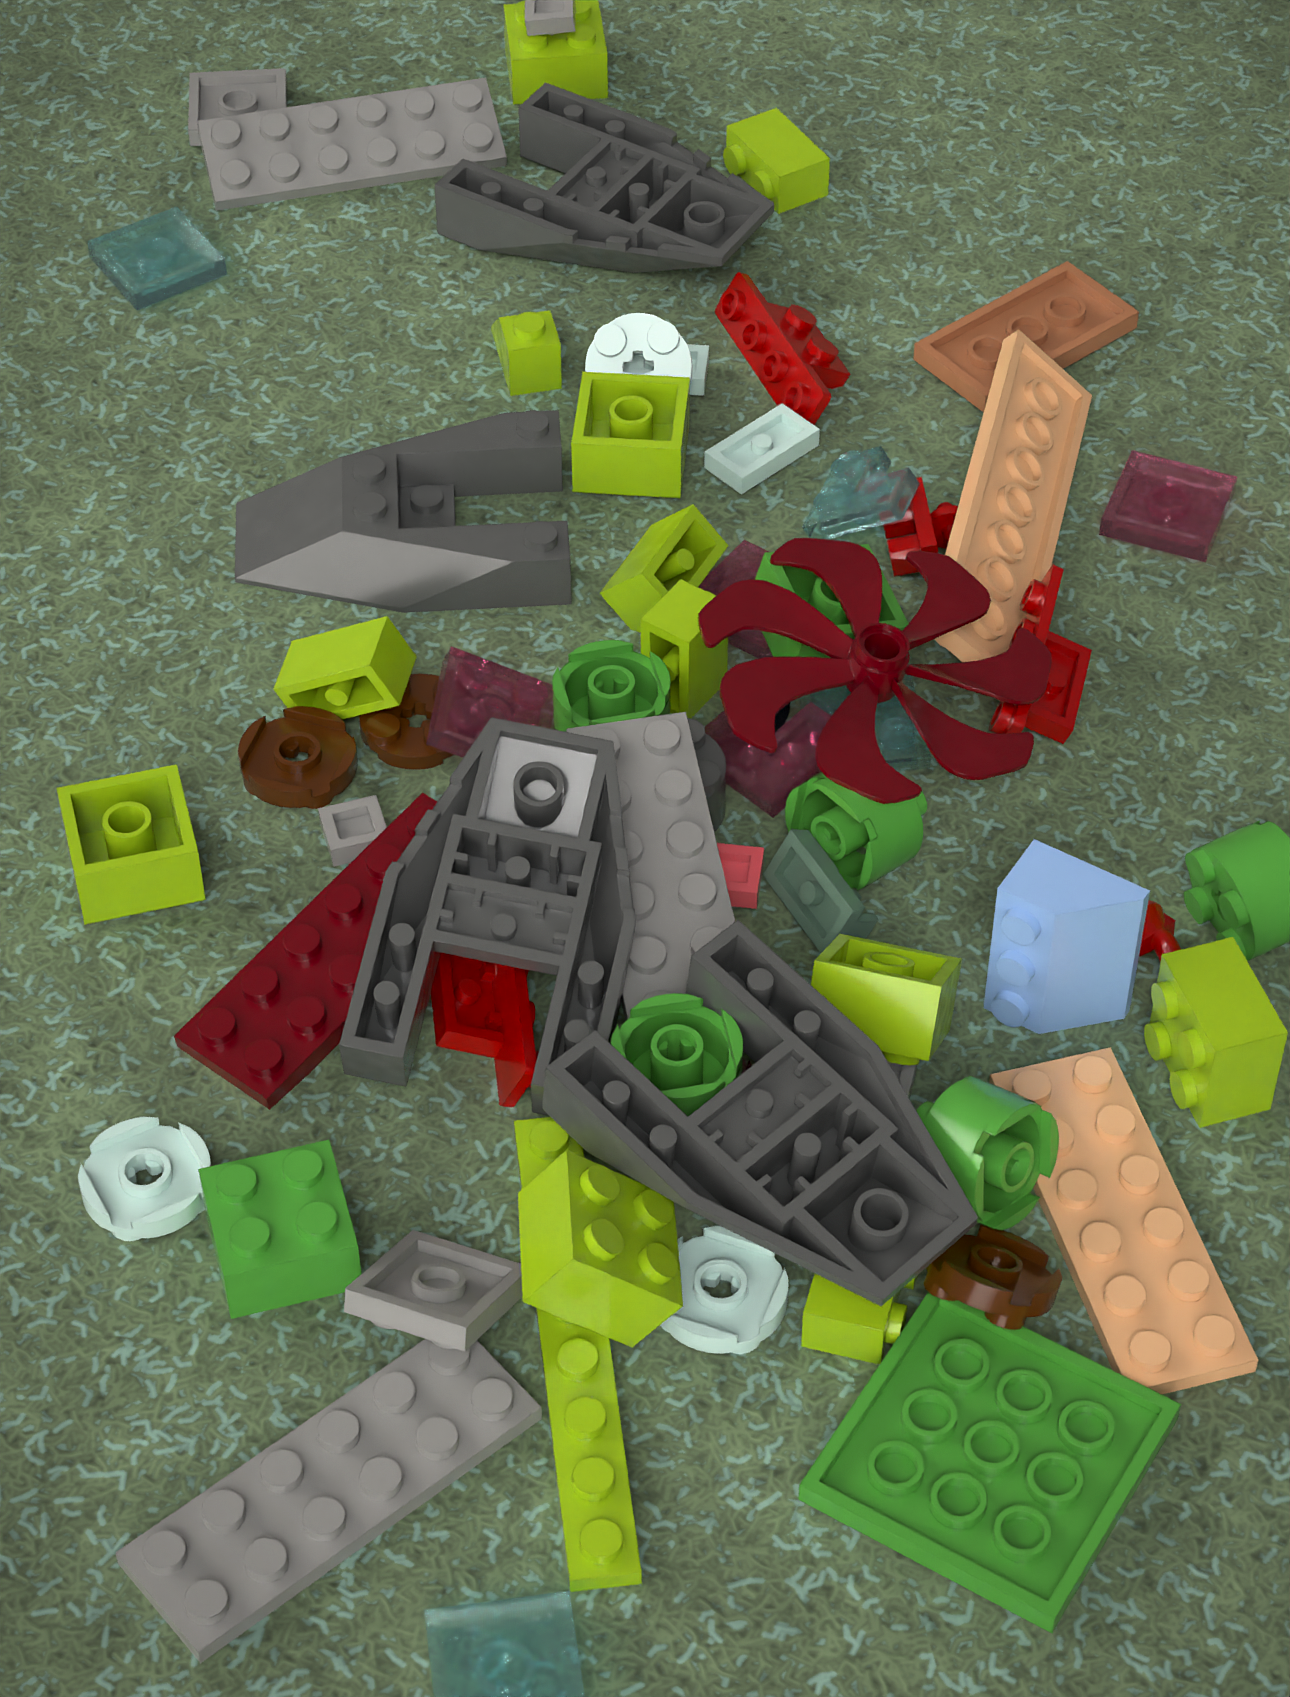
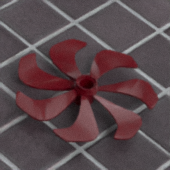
[698,538,1051,804]

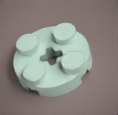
[585,313,693,384]
[78,1117,211,1241]
[660,1225,789,1354]

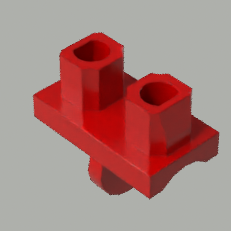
[879,477,958,577]

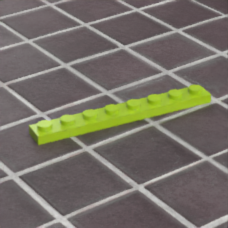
[514,1117,642,1592]

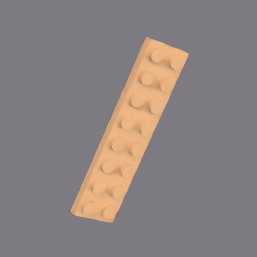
[934,329,1092,662]

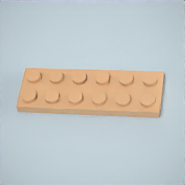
[989,1047,1258,1394]

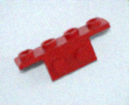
[715,272,850,425]
[988,564,1092,744]
[431,953,539,1107]

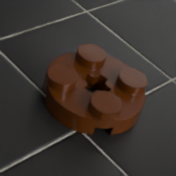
[359,674,476,770]
[238,706,358,809]
[923,1225,1062,1330]

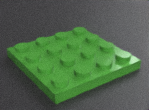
[798,1292,1181,1633]

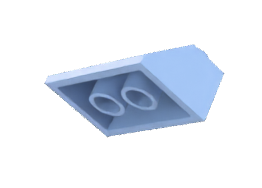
[983,839,1150,1034]

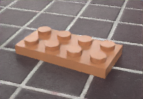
[913,261,1139,413]

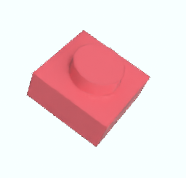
[717,843,764,909]

